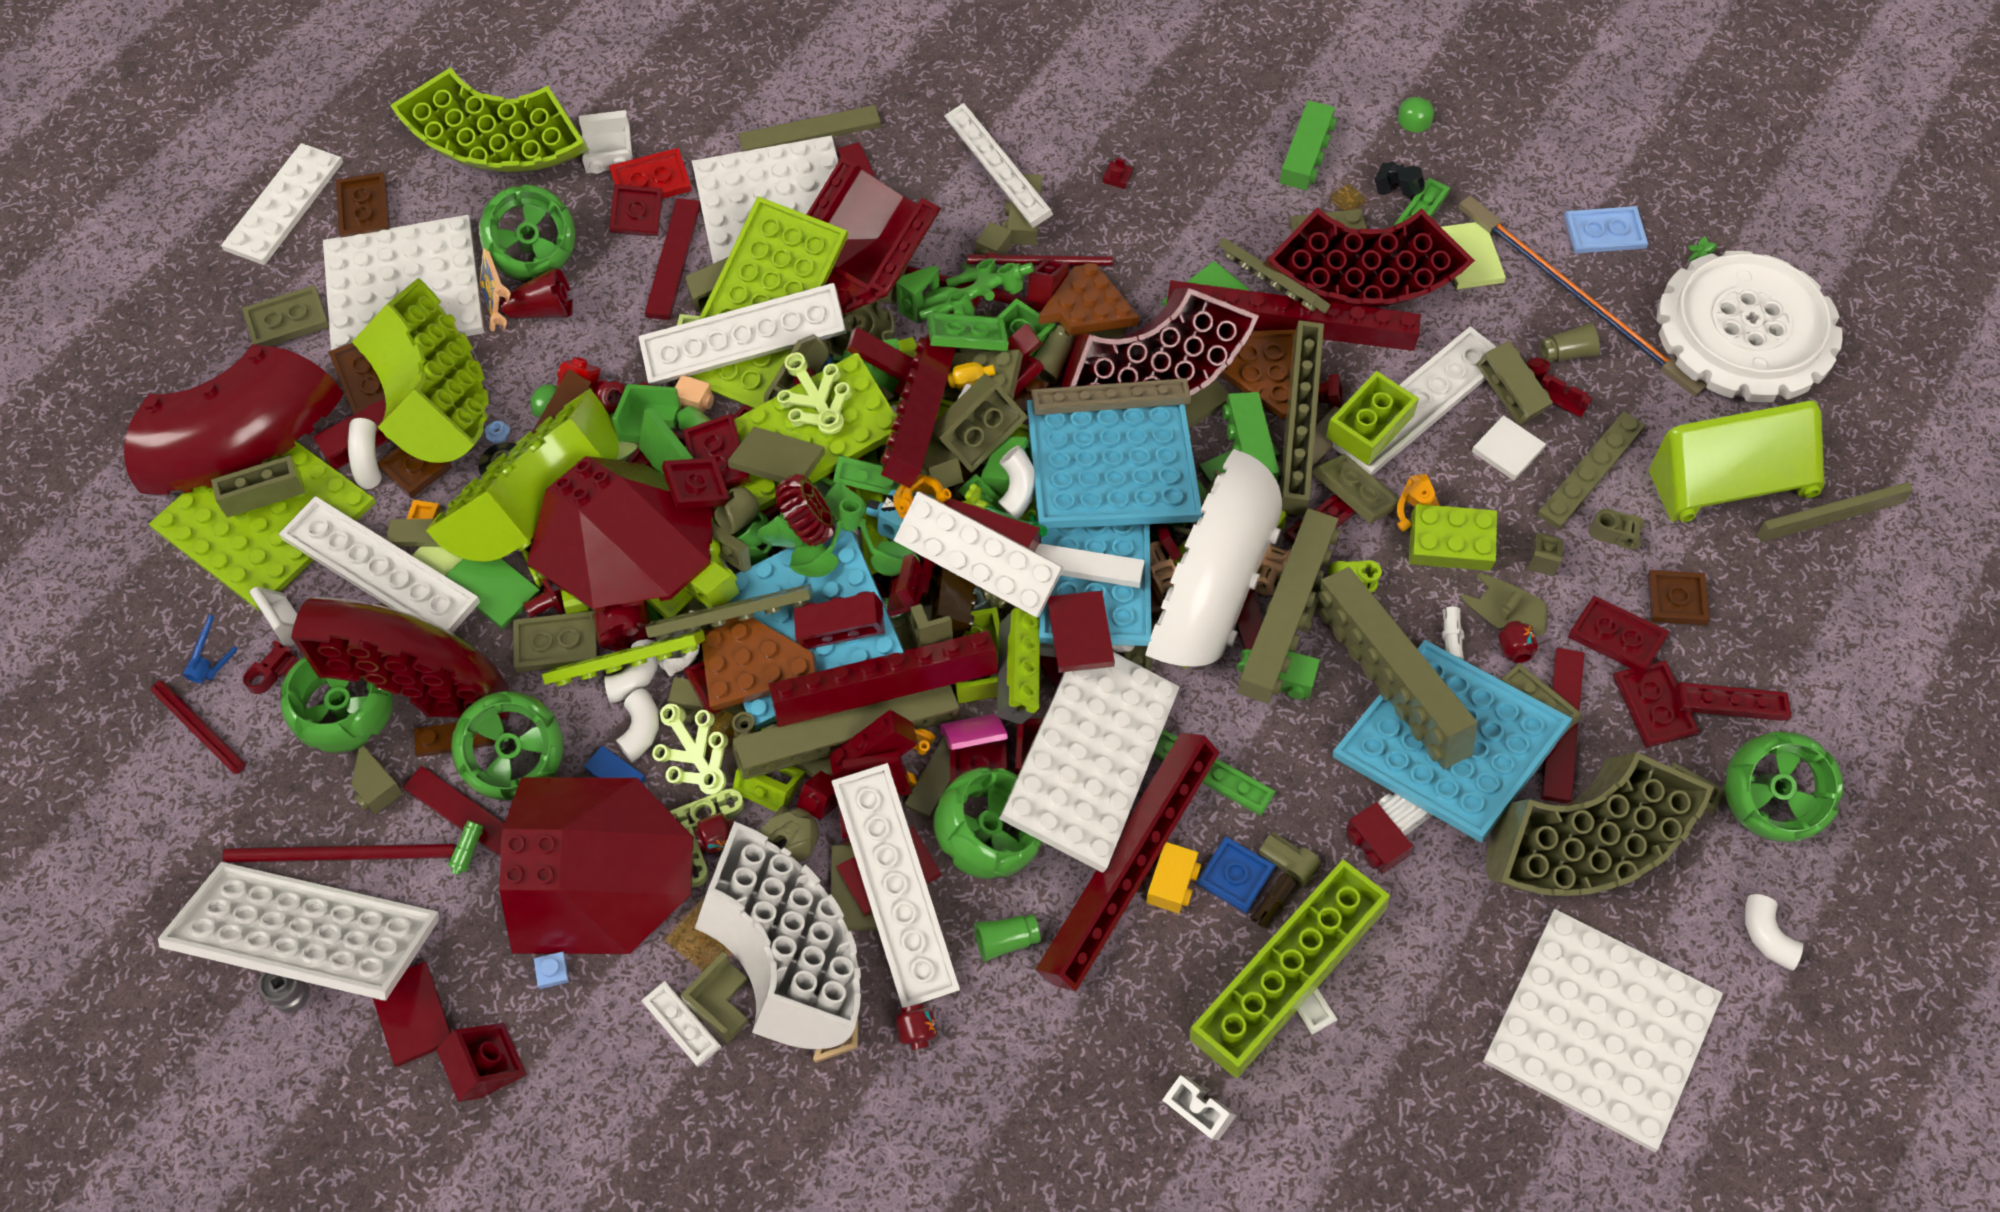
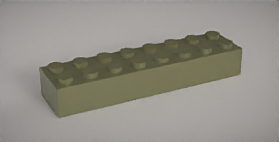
[1318,567,1478,770]

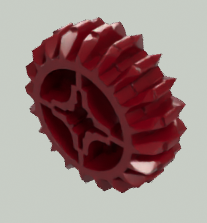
[775,474,836,547]

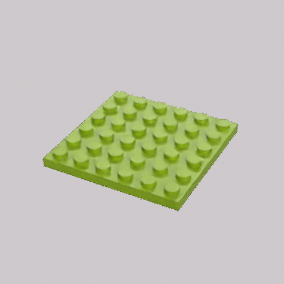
[149,441,376,611]

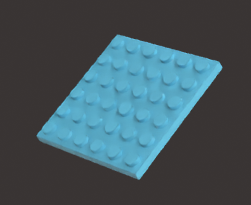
[1027,400,1203,528]
[707,524,904,731]
[1333,640,1572,843]

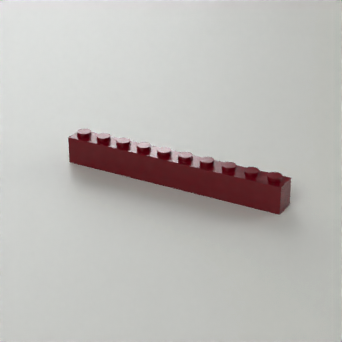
[1167,280,1421,351]
[1036,733,1220,992]

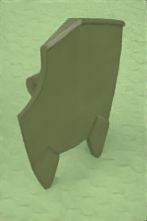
[1461,573,1548,637]

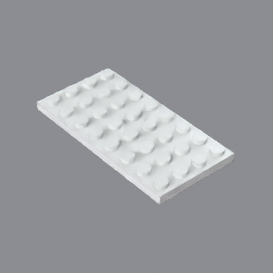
[999,652,1180,873]
[158,862,439,1001]

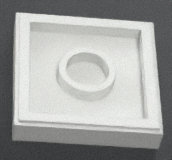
[1472,415,1546,481]

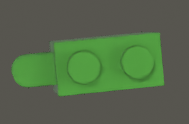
[1237,649,1320,699]

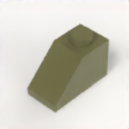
[351,745,403,815]

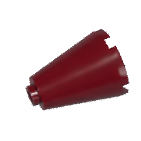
[500,268,573,319]

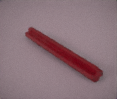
[151,680,246,774]

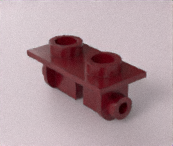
[1541,374,1593,418]

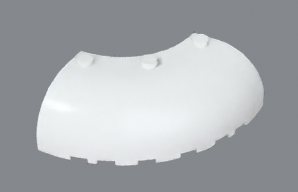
[1145,449,1282,666]
[694,821,861,1049]

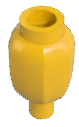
[948,362,996,391]

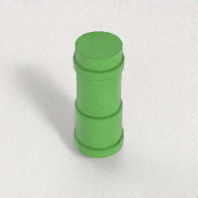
[447,820,484,875]

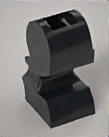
[1374,161,1425,196]

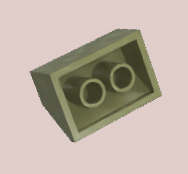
[932,373,1028,473]

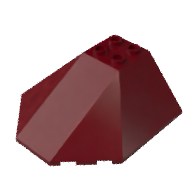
[806,157,941,315]
[527,456,714,612]
[499,777,694,954]

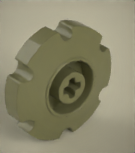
[822,300,895,358]

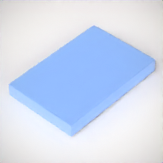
[1564,206,1648,254]

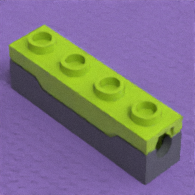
[997,607,1040,725]

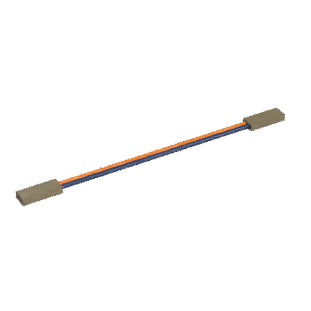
[1458,196,1707,397]

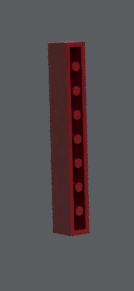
[880,333,956,488]
[768,630,998,727]

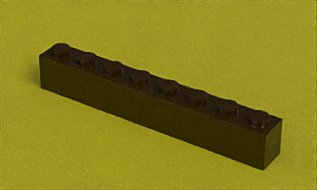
[930,461,986,639]

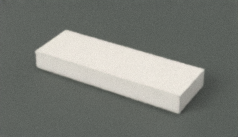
[641,981,721,1068]

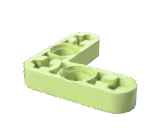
[670,789,744,887]

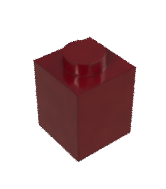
[796,771,838,820]

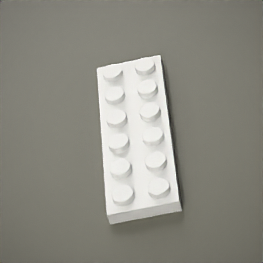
[221,143,343,265]
[893,491,1064,617]

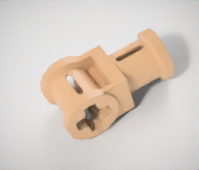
[1150,541,1176,596]
[1254,543,1291,596]

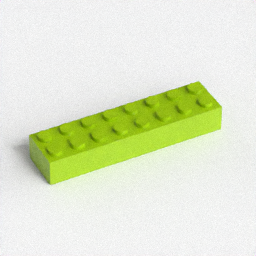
[1190,859,1390,1079]

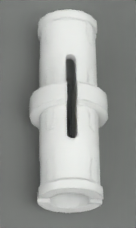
[1442,607,1464,660]

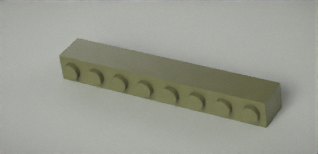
[1280,320,1324,516]
[1237,508,1340,704]
[732,685,959,780]

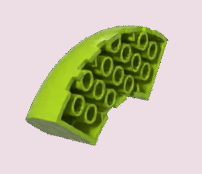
[390,67,590,172]
[352,277,488,463]
[426,389,619,562]

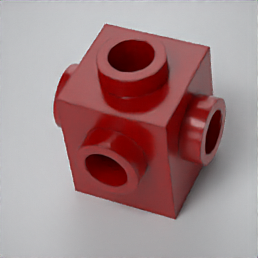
[557,357,601,390]

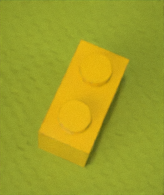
[1146,842,1201,914]

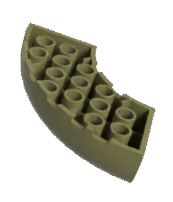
[1486,752,1715,896]

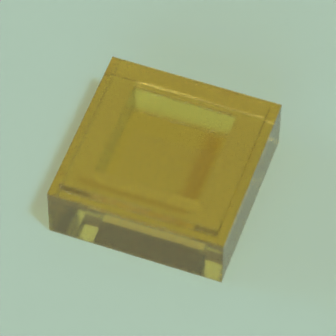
[1330,183,1365,211]

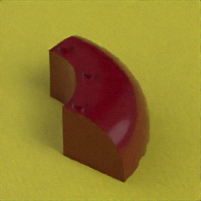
[1263,207,1475,307]
[1060,288,1259,396]
[124,344,344,495]
[291,597,510,720]

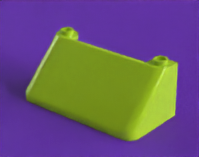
[1648,401,1825,522]

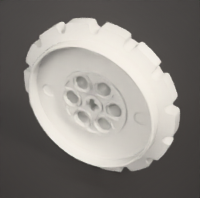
[1657,251,1842,402]

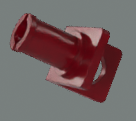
[522,578,566,618]

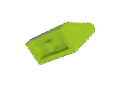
[733,766,806,812]

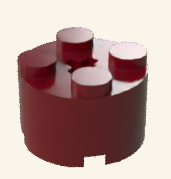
[593,600,654,652]

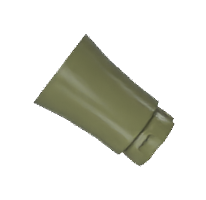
[1540,322,1600,363]
[1033,325,1077,384]

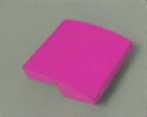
[940,714,1008,750]

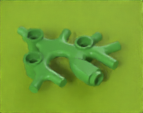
[919,258,1034,321]

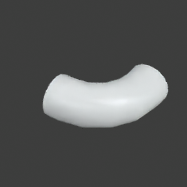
[348,418,382,489]
[998,445,1035,519]
[605,639,658,703]
[616,688,659,763]
[1745,894,1803,971]

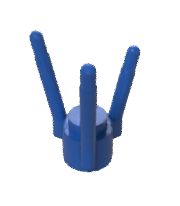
[182,614,238,684]

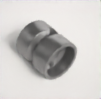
[258,972,310,1013]

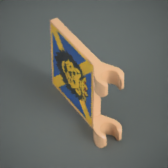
[479,249,510,332]

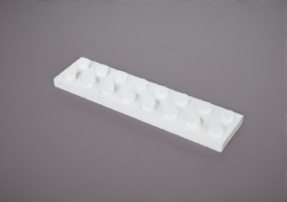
[638,283,847,386]
[1332,326,1496,475]
[279,496,480,633]
[832,763,960,1008]

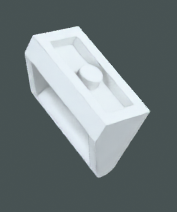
[250,587,297,647]

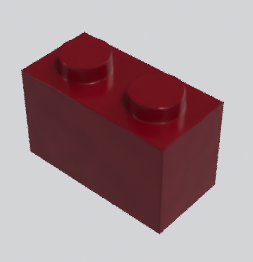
[1027,259,1069,307]
[1346,802,1413,874]

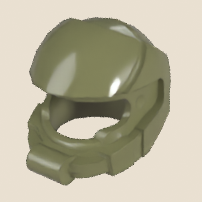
[758,805,819,863]

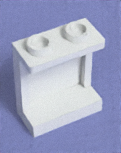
[579,110,633,174]

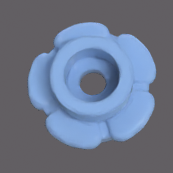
[485,420,510,444]

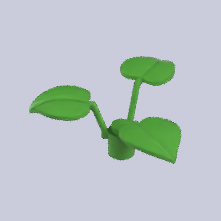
[789,481,920,577]
[749,512,803,566]

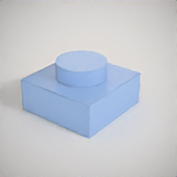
[534,952,569,989]

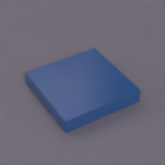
[1196,836,1276,914]

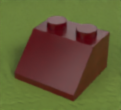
[436,1023,527,1102]

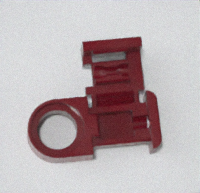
[243,641,300,694]

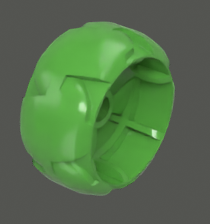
[479,185,575,281]
[280,657,394,753]
[451,691,564,800]
[1724,731,1844,843]
[934,767,1042,879]

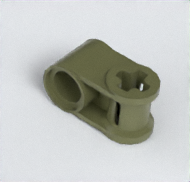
[1589,508,1644,550]

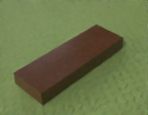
[532,370,593,434]

